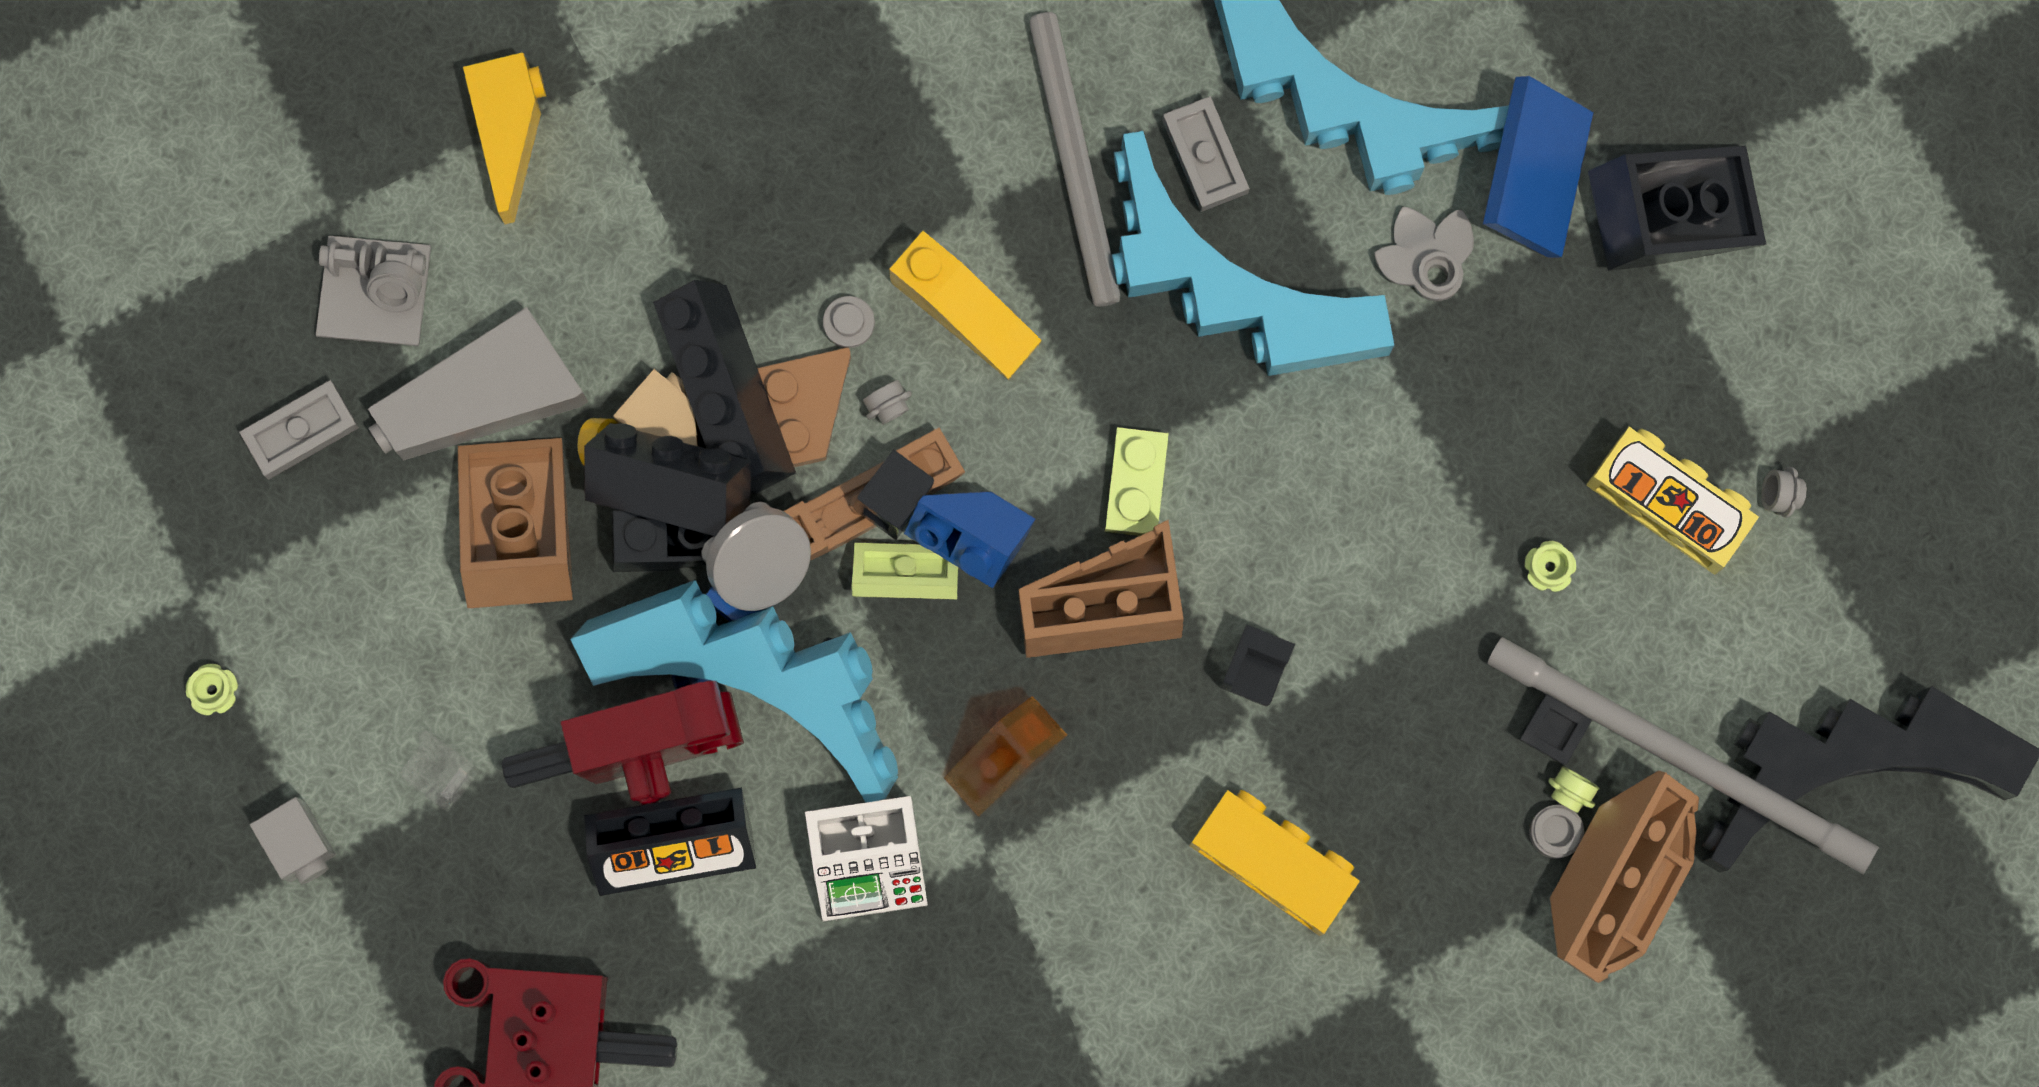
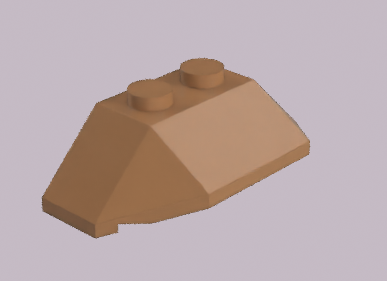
[1550,770,1699,983]

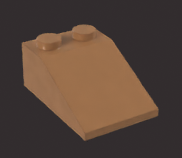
[458,438,573,608]

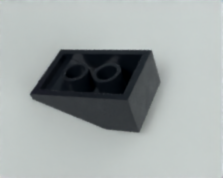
[1588,145,1767,271]

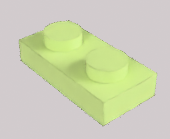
[1105,427,1169,536]
[852,543,958,599]

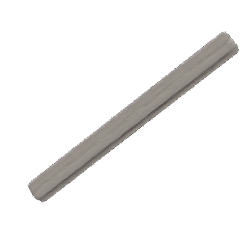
[1030,12,1120,307]

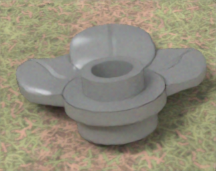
[1374,207,1474,301]

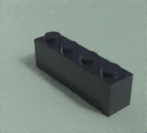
[653,280,796,495]

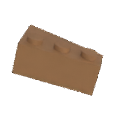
[1019,519,1183,658]

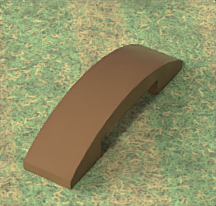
[784,427,965,561]

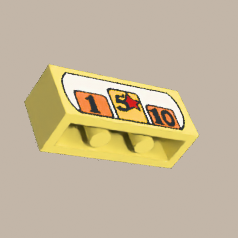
[1586,427,1759,575]

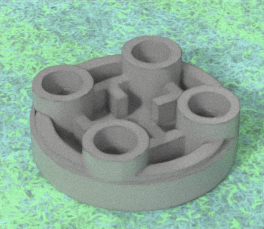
[702,502,811,611]

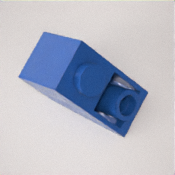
[904,492,1035,588]

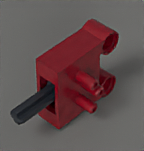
[502,680,744,805]
[434,958,678,1087]

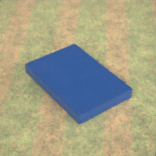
[1483,76,1594,258]

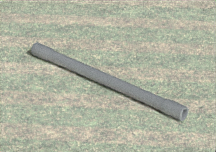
[1487,637,1879,875]

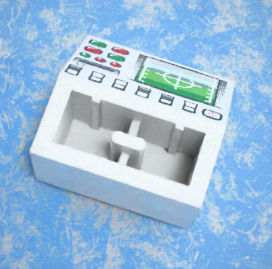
[805,796,928,922]

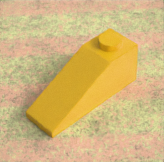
[463,52,546,225]
[889,231,1042,380]

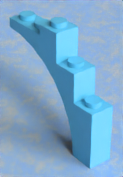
[1214,0,1509,195]
[1112,131,1394,376]
[570,580,898,803]

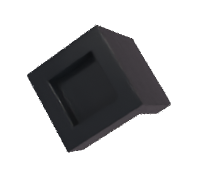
[854,449,934,540]
[1220,624,1295,706]

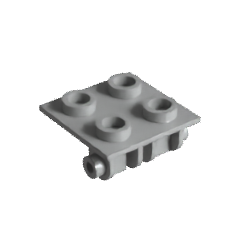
[316,236,431,346]

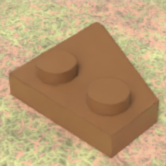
[758,347,851,467]

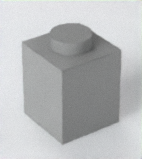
[250,797,336,885]

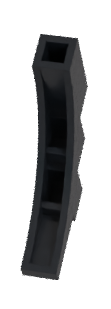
[1701,686,2039,873]

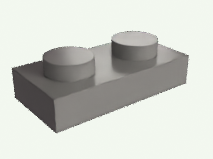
[1162,96,1250,212]
[239,380,359,480]

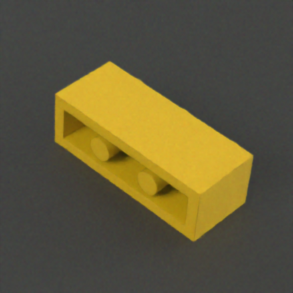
[1189,790,1360,936]

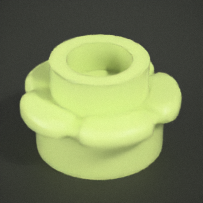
[1524,541,1576,592]
[186,664,238,715]
[1548,766,1599,813]

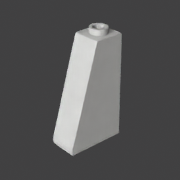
[368,307,588,461]

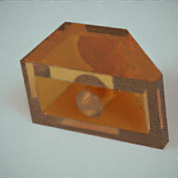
[944,696,1067,817]

